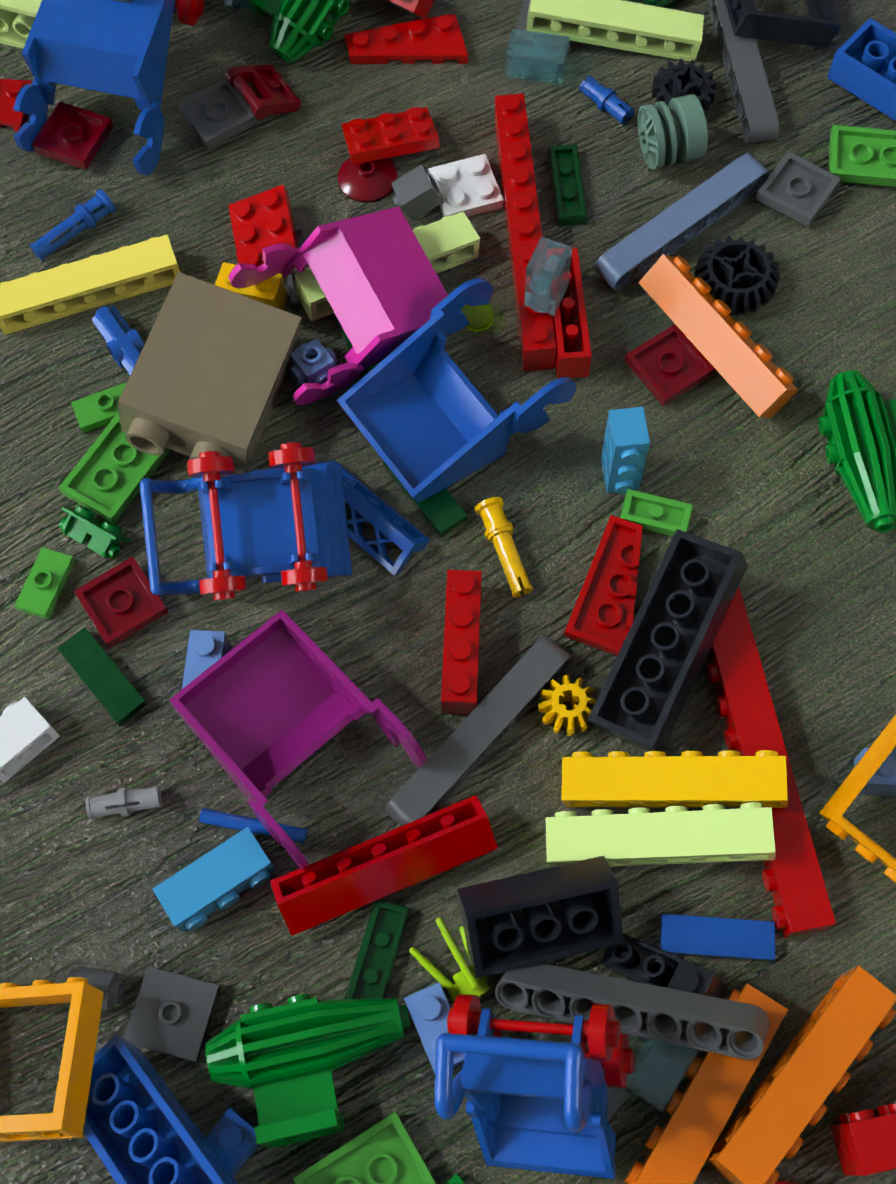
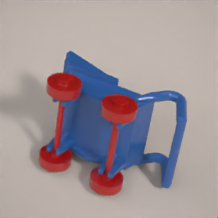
[140,442,353,601]
[434,994,635,1179]

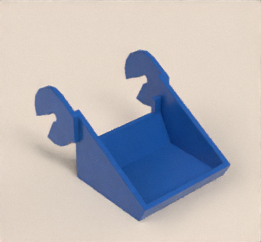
[13,0,174,175]
[337,278,576,503]

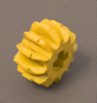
[538,675,597,736]

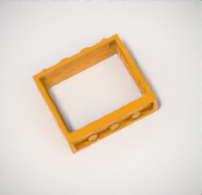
[819,715,896,883]
[0,977,104,1142]

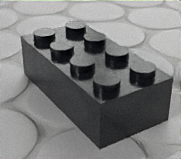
[457,856,624,978]

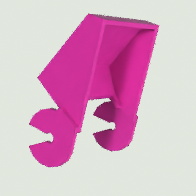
[228,206,448,405]

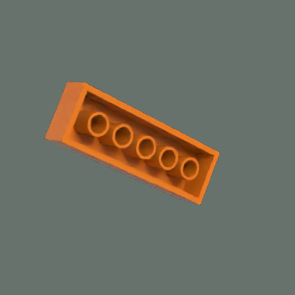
[706,965,896,1184]

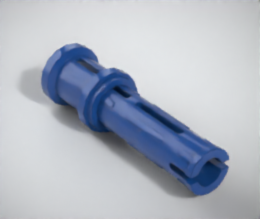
[29,189,117,261]

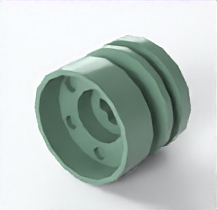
[638,94,708,170]

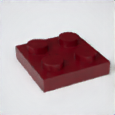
[31,101,114,170]
[624,324,715,406]
[74,556,169,649]

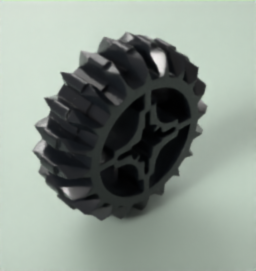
[694,235,780,316]

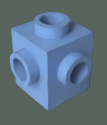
[290,338,338,385]

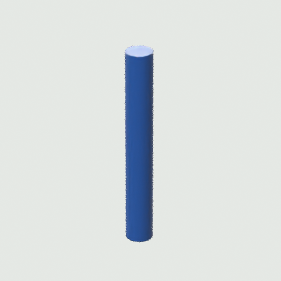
[199,808,308,843]

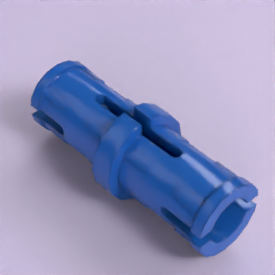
[579,75,635,125]

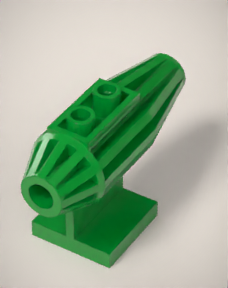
[245,0,350,64]
[818,370,896,533]
[206,994,411,1150]

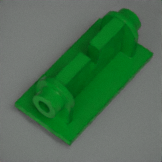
[59,505,131,559]

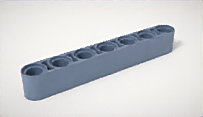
[594,153,771,292]

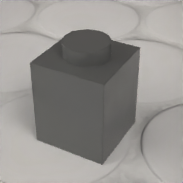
[392,164,445,220]

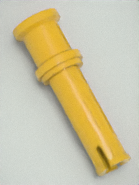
[475,497,533,598]

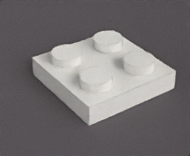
[428,154,503,217]

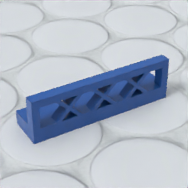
[317,460,430,576]

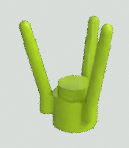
[409,917,490,1001]

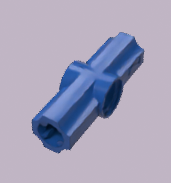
[92,305,145,377]

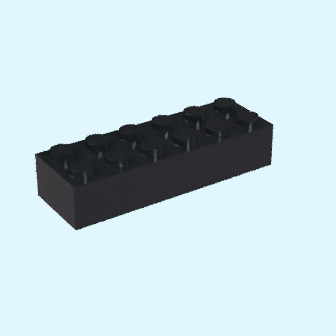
[588,529,748,752]

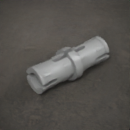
[85,785,163,819]

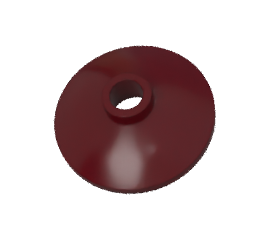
[338,158,397,203]

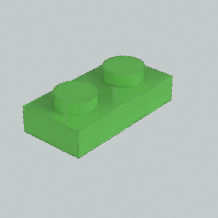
[620,489,693,537]

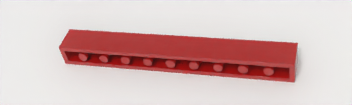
[494,93,556,371]
[706,587,836,938]

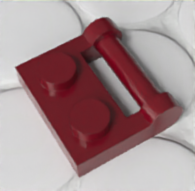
[225,64,301,120]

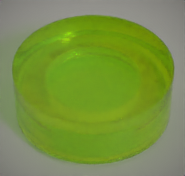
[462,303,493,332]

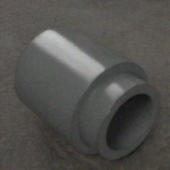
[65,967,124,1011]

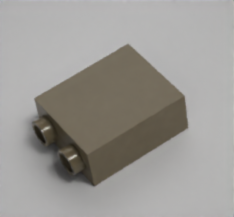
[118,272,302,477]

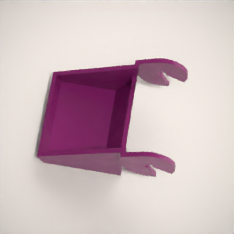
[169,610,427,869]

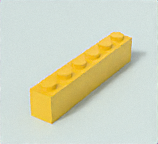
[561,750,788,808]

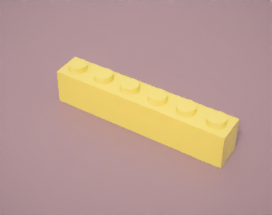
[0,234,180,335]

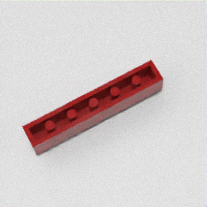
[270,795,498,936]

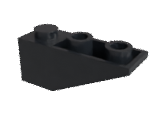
[600,933,728,999]

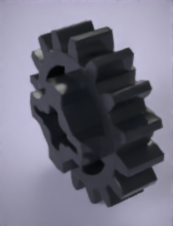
[652,59,717,111]

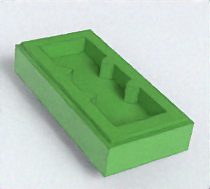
[71,382,127,433]
[14,547,75,620]

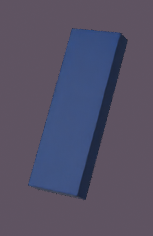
[660,914,775,962]

